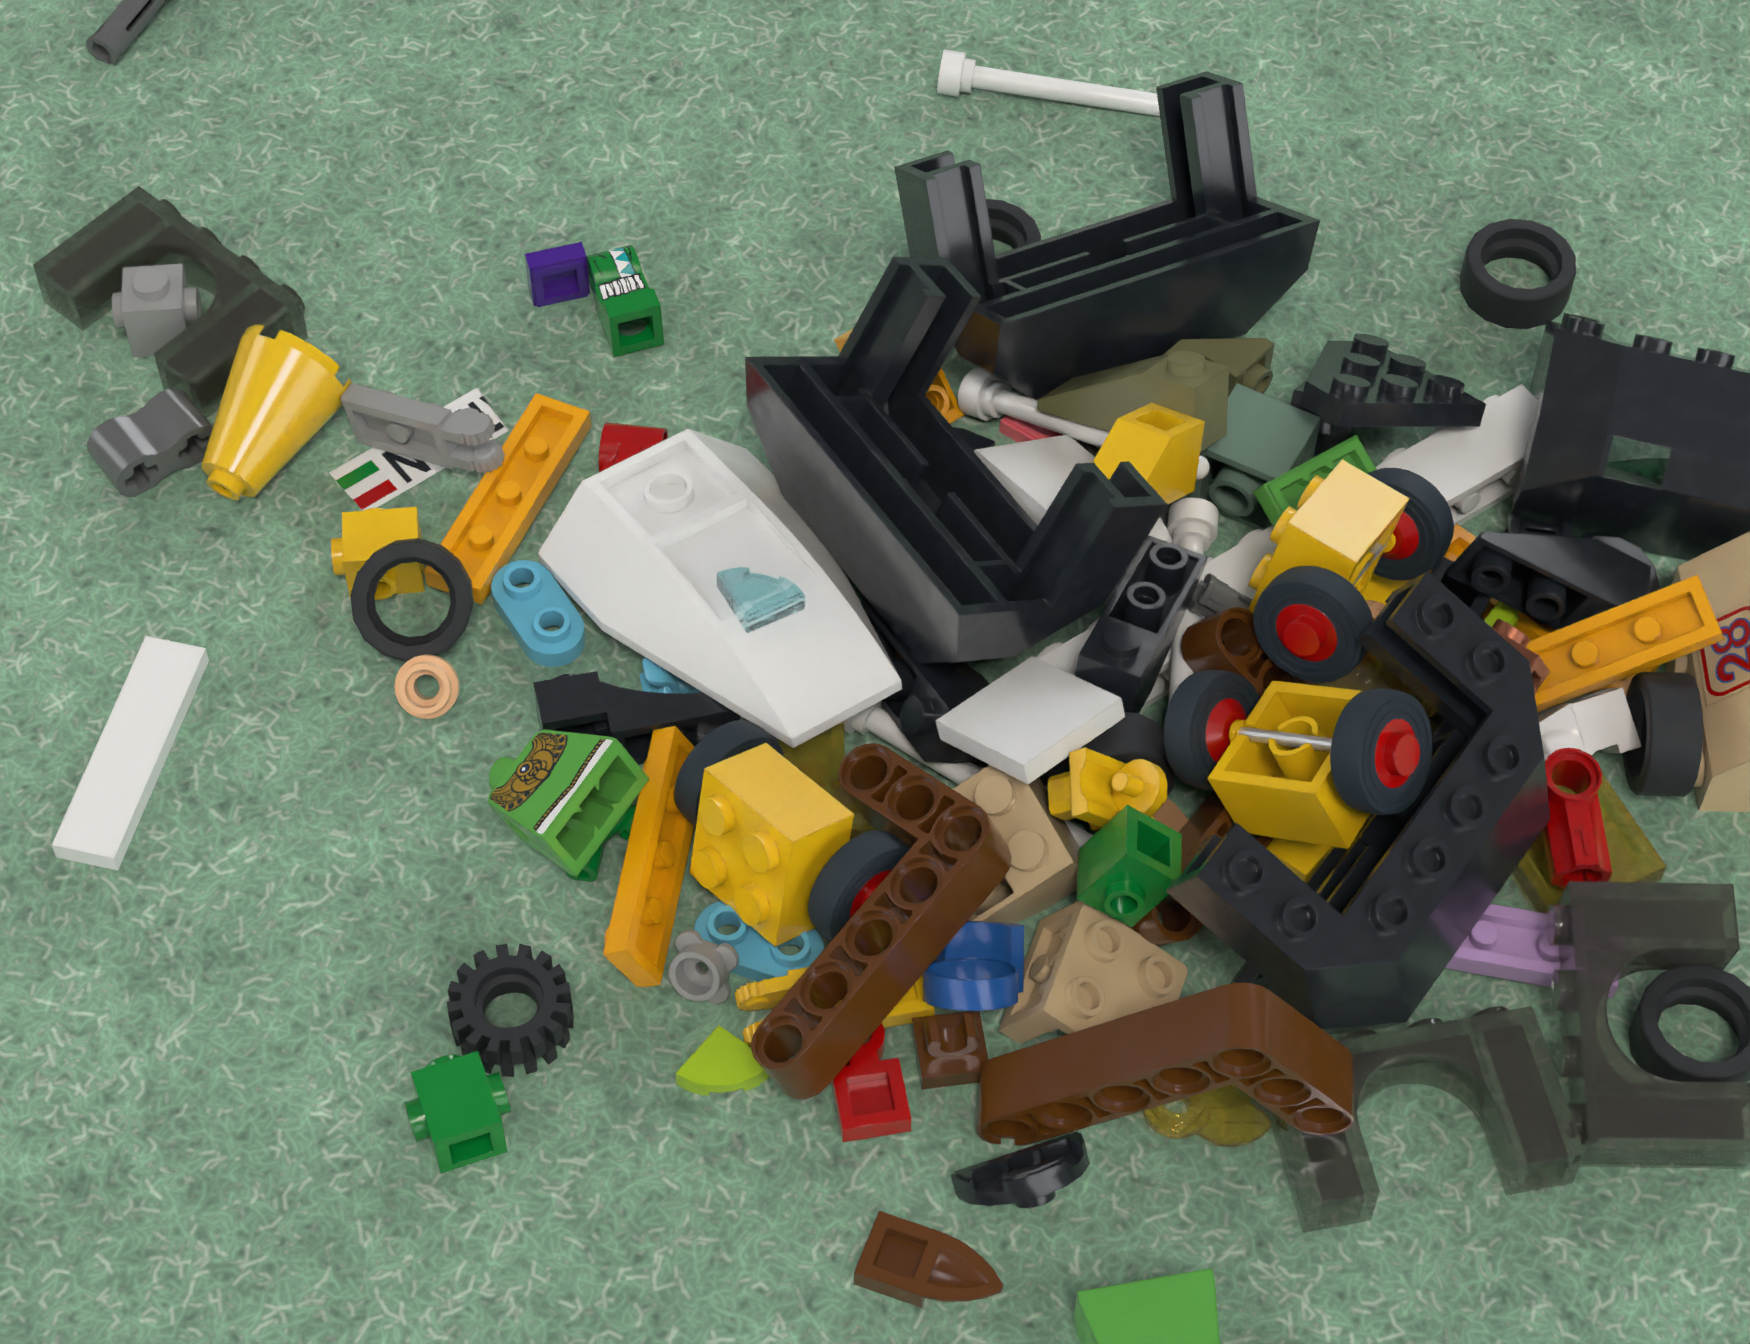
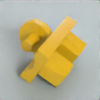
[1048,748,1168,832]

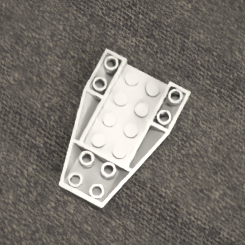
[538,429,902,748]

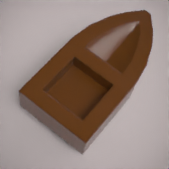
[854,1211,1003,1308]

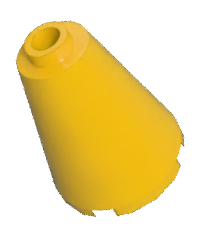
[201,324,352,501]

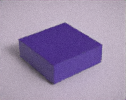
[525,242,590,307]

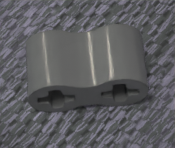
[87,389,213,497]

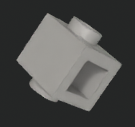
[112,264,202,357]

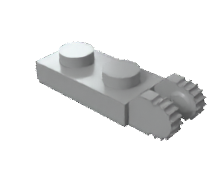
[340,383,505,474]

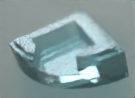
[717,567,805,633]

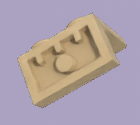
[998,900,1188,1044]

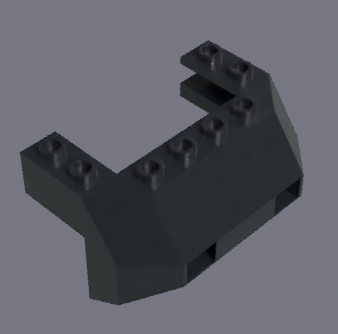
[894,71,1320,400]
[745,257,1168,663]
[1509,313,1750,561]
[1166,571,1550,1035]

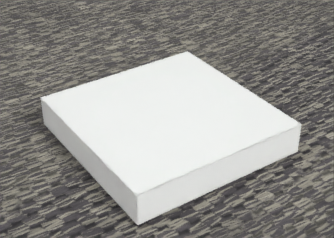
[936,656,1125,784]

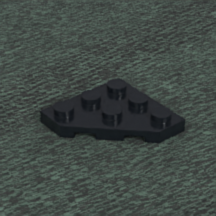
[1300,334,1486,427]

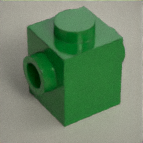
[1077,805,1182,927]
[404,1051,511,1174]

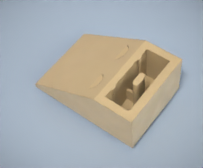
[924,765,1080,959]

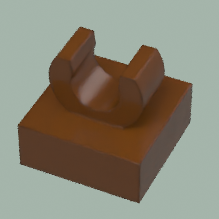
[911,1011,989,1090]

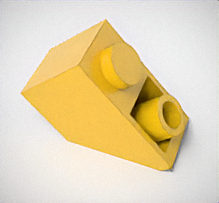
[1092,403,1205,504]

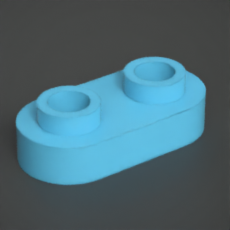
[491,560,586,667]
[694,901,824,982]

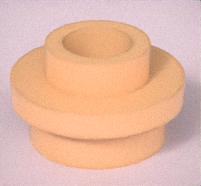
[394,654,460,719]

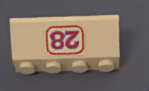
[1666,531,1750,812]

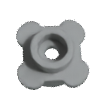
[668,930,739,1004]

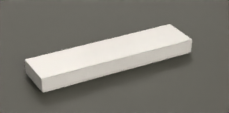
[51,636,209,871]

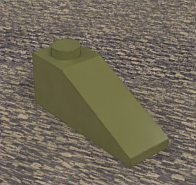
[1038,350,1229,452]

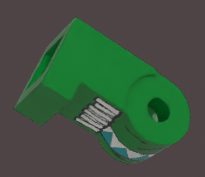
[587,245,664,357]

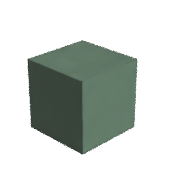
[1190,383,1321,530]

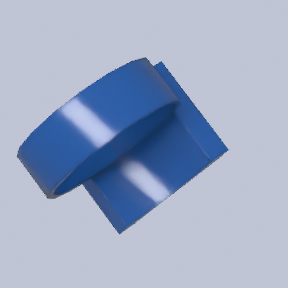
[923,921,1024,1011]

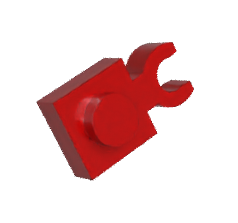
[831,1023,912,1142]

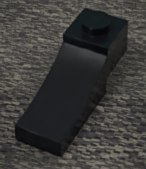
[533,671,740,765]

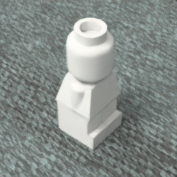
[1538,688,1641,761]

